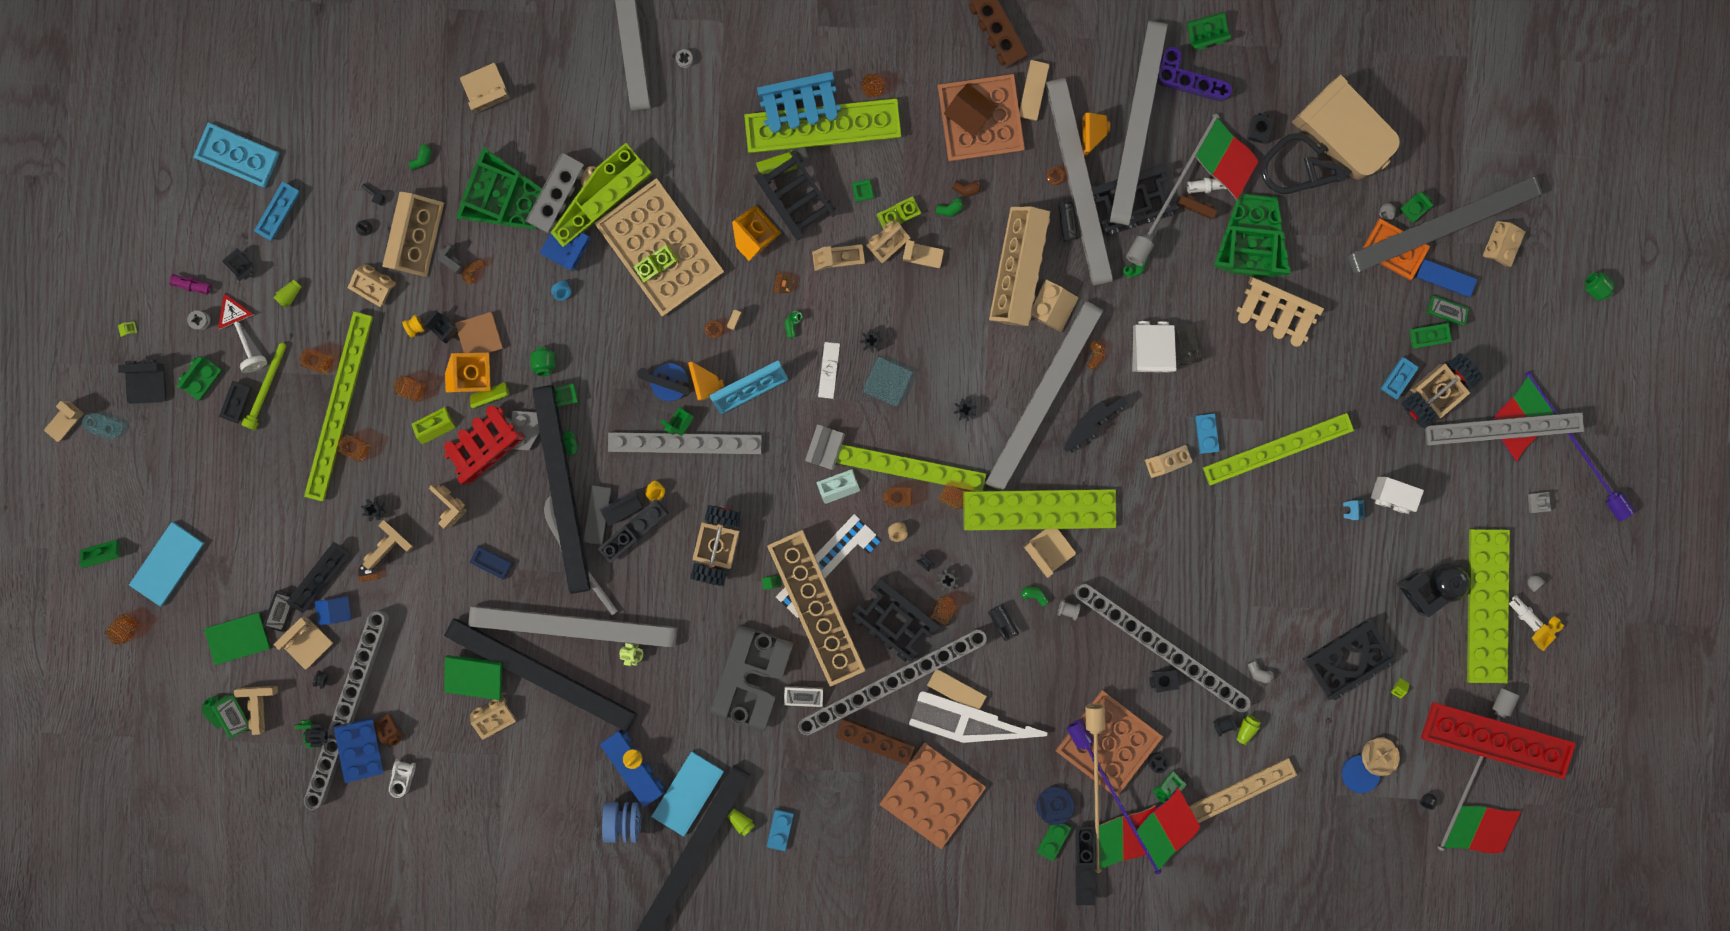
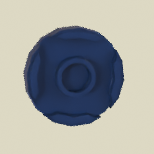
[1036,787,1074,825]

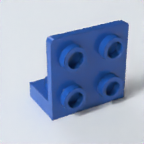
[540,220,592,272]

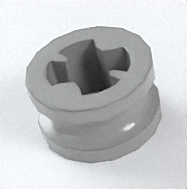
[676,49,693,68]

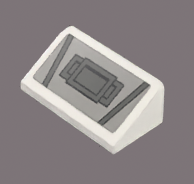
[784,686,823,707]

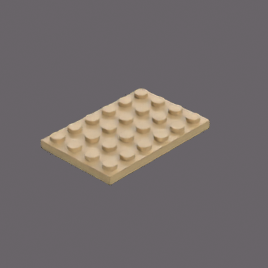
[595,178,724,317]

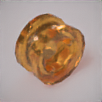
[1046,167,1064,185]
[705,321,723,338]

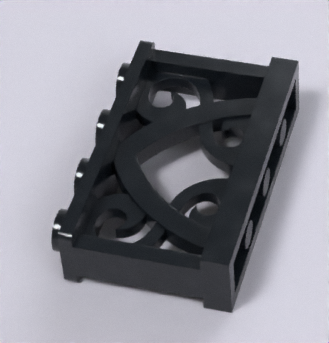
[1303,619,1396,700]

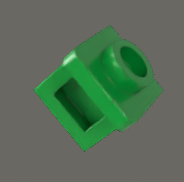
[660,407,694,436]
[202,694,222,729]

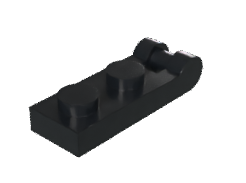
[637,368,691,395]

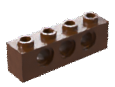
[968,0,1028,69]
[836,717,915,765]

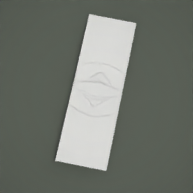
[818,342,840,399]

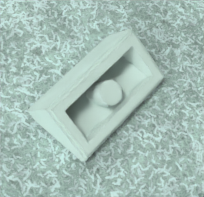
[817,469,860,504]

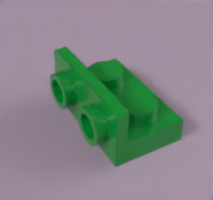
[177,356,223,401]

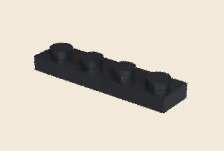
[286,542,351,613]

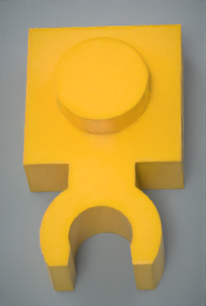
[1532,616,1564,651]

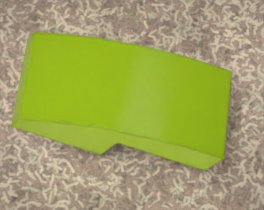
[877,196,921,230]
[633,244,679,282]

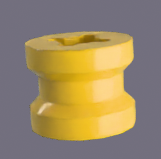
[402,314,425,338]

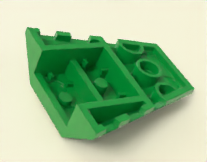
[455,146,544,230]
[1214,194,1291,278]

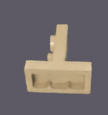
[812,245,865,271]
[363,520,413,571]
[234,686,278,735]

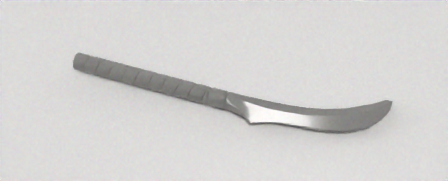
[544,496,618,615]

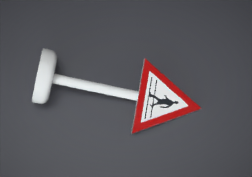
[218,294,267,373]

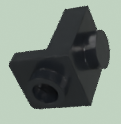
[223,248,254,281]
[424,310,459,344]

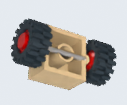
[1402,353,1484,429]
[690,505,742,586]

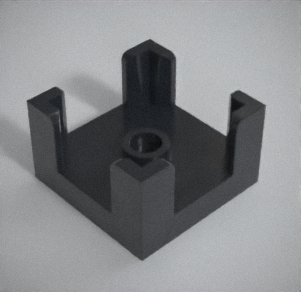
[1396,570,1448,617]

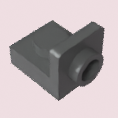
[437,244,464,274]

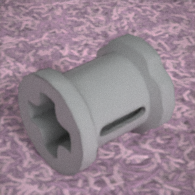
[1057,599,1081,621]

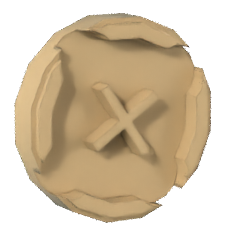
[1362,738,1400,776]

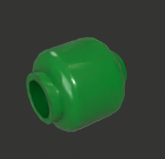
[1584,272,1615,301]
[530,347,556,376]

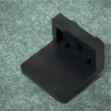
[118,360,166,404]

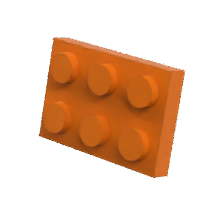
[1362,219,1430,280]

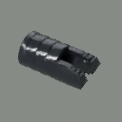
[988,604,1019,641]

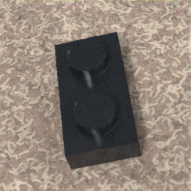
[219,381,252,424]

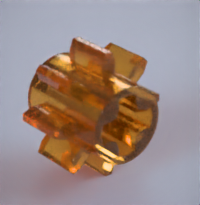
[861,73,885,98]

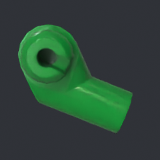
[408,144,432,170]
[935,198,963,217]
[1123,257,1148,278]
[784,311,803,338]
[1021,586,1049,606]

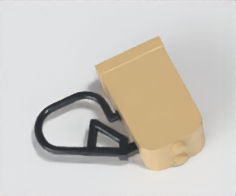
[1260,75,1400,194]

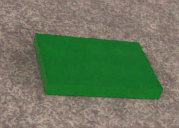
[204,612,271,665]
[444,655,502,700]

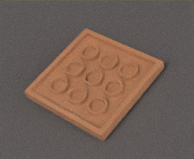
[937,74,1025,162]
[1055,689,1163,796]
[879,742,986,849]

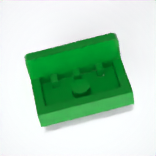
[1186,12,1232,50]

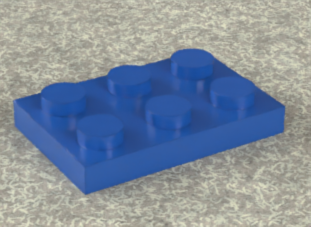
[333,717,383,783]

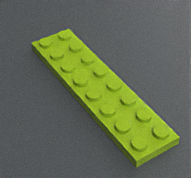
[744,99,901,154]
[963,489,1116,530]
[1467,529,1510,683]

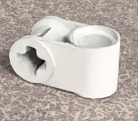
[389,759,416,798]

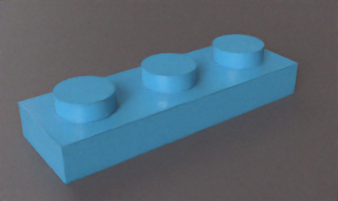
[254,181,301,241]

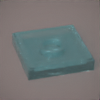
[862,357,913,407]

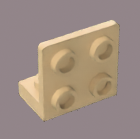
[460,63,510,114]
[429,485,467,529]
[1023,529,1076,578]
[273,616,333,669]

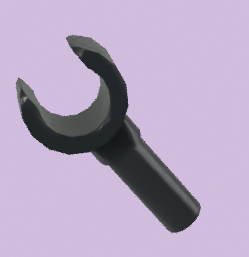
[362,183,385,206]

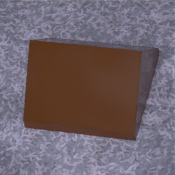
[944,83,998,137]

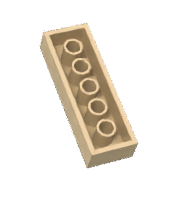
[989,207,1050,326]

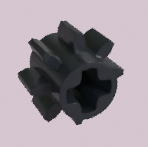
[860,329,884,353]
[953,398,977,422]
[361,498,386,521]
[305,724,328,747]

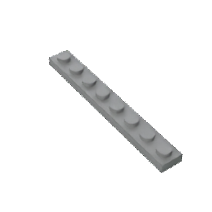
[1425,413,1584,445]
[608,433,762,454]

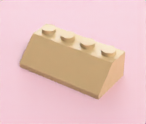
[382,192,444,277]

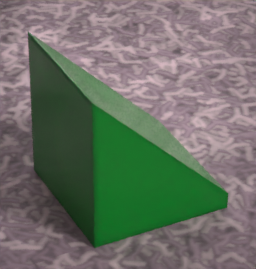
[761,575,781,590]

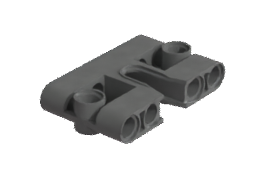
[710,625,794,732]

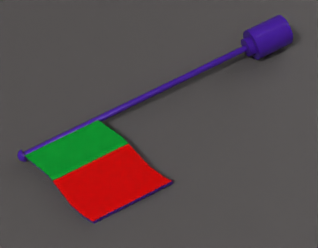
[1492,372,1636,522]
[1066,719,1200,874]

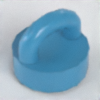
[551,280,571,301]

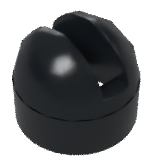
[356,220,372,236]
[1420,793,1437,810]

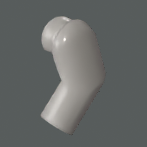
[1247,660,1274,684]

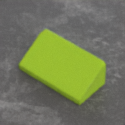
[756,152,798,176]
[470,382,510,409]
[412,407,456,444]

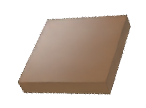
[455,312,504,353]

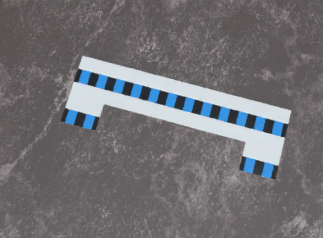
[776,514,882,620]

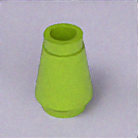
[273,280,302,308]
[1236,715,1261,745]
[727,808,755,837]

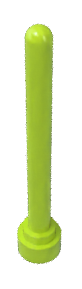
[241,342,286,430]

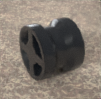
[1148,752,1169,774]

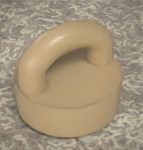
[888,522,908,542]

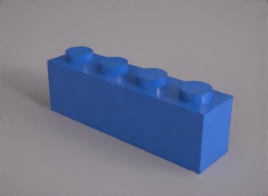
[600,729,664,808]

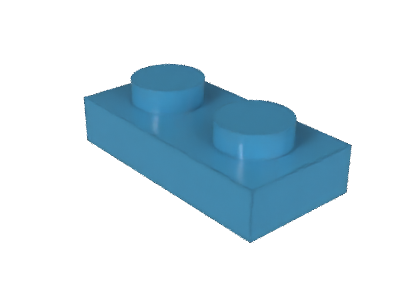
[1380,357,1419,400]
[1195,413,1220,454]
[767,809,794,851]

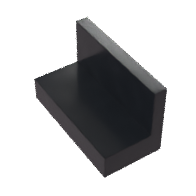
[599,491,643,526]

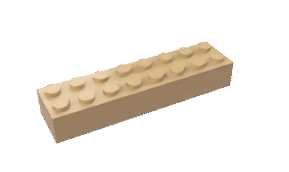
[767,529,865,687]

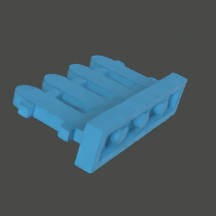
[757,72,840,133]

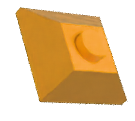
[1082,113,1110,157]
[732,205,781,261]
[445,353,491,392]
[688,362,725,401]

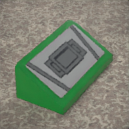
[1426,295,1469,326]
[211,695,249,738]

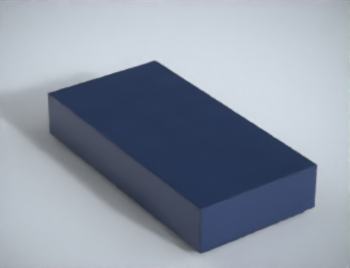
[469,545,513,580]

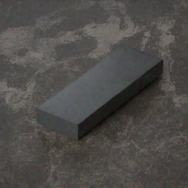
[583,485,612,545]

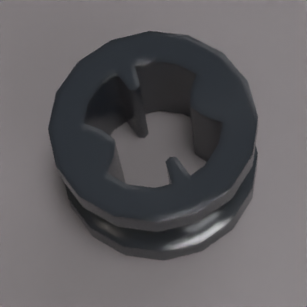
[916,554,935,572]
[313,670,329,689]

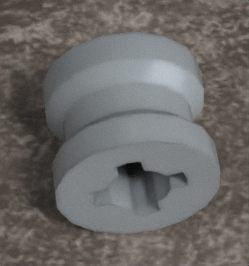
[187,310,211,330]

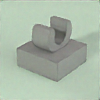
[1528,492,1551,513]

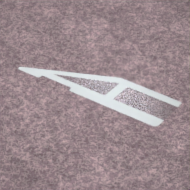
[909,691,1047,743]

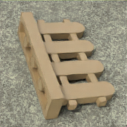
[1236,276,1324,347]

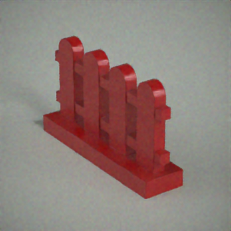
[444,406,526,485]

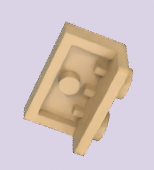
[866,220,910,263]
[1483,221,1526,267]

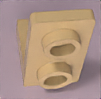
[903,240,944,268]
[44,401,84,442]
[1145,445,1192,478]

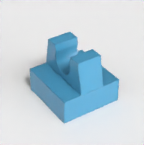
[1343,500,1365,520]

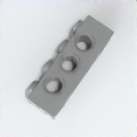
[525,153,584,233]

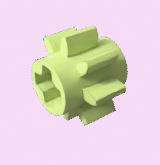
[619,643,643,666]

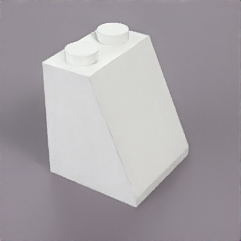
[1132,321,1176,372]

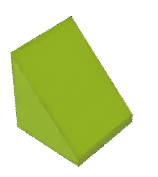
[118,321,138,337]
[1391,678,1410,699]

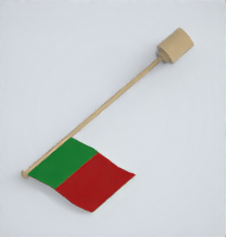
[1085,703,1156,873]

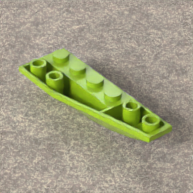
[551,143,653,247]

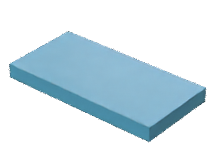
[193,122,280,188]
[709,360,789,414]
[129,522,205,607]
[651,751,724,836]

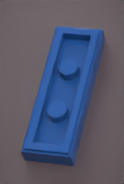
[1415,259,1477,298]

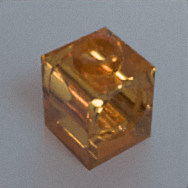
[300,348,333,374]
[393,375,426,402]
[338,434,371,462]
[884,487,911,507]
[104,613,140,645]

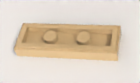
[1019,60,1049,121]
[927,669,987,710]

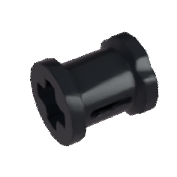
[1213,715,1237,737]

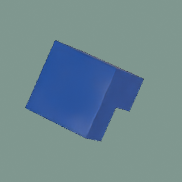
[315,597,351,625]

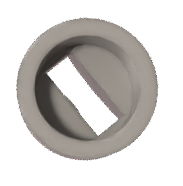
[1379,203,1396,220]
[1528,576,1545,592]

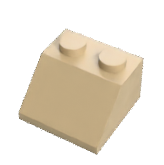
[1031,280,1078,332]

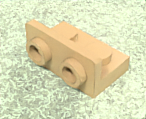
[348,264,396,307]
[470,696,516,740]

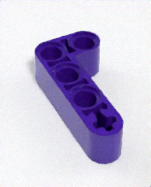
[1157,47,1232,102]

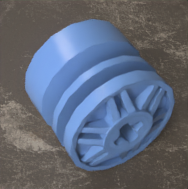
[602,802,641,843]

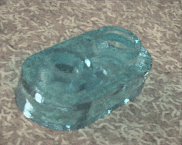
[82,413,122,439]

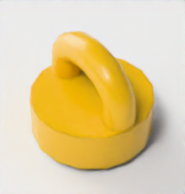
[645,481,665,502]
[623,749,643,769]

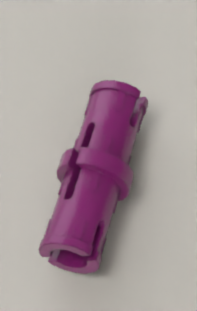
[169,274,211,295]

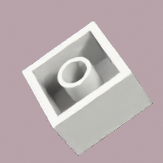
[1371,477,1424,514]

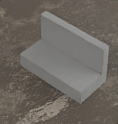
[805,424,845,470]

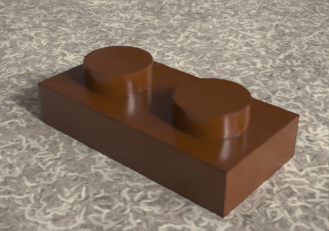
[1177,195,1217,220]

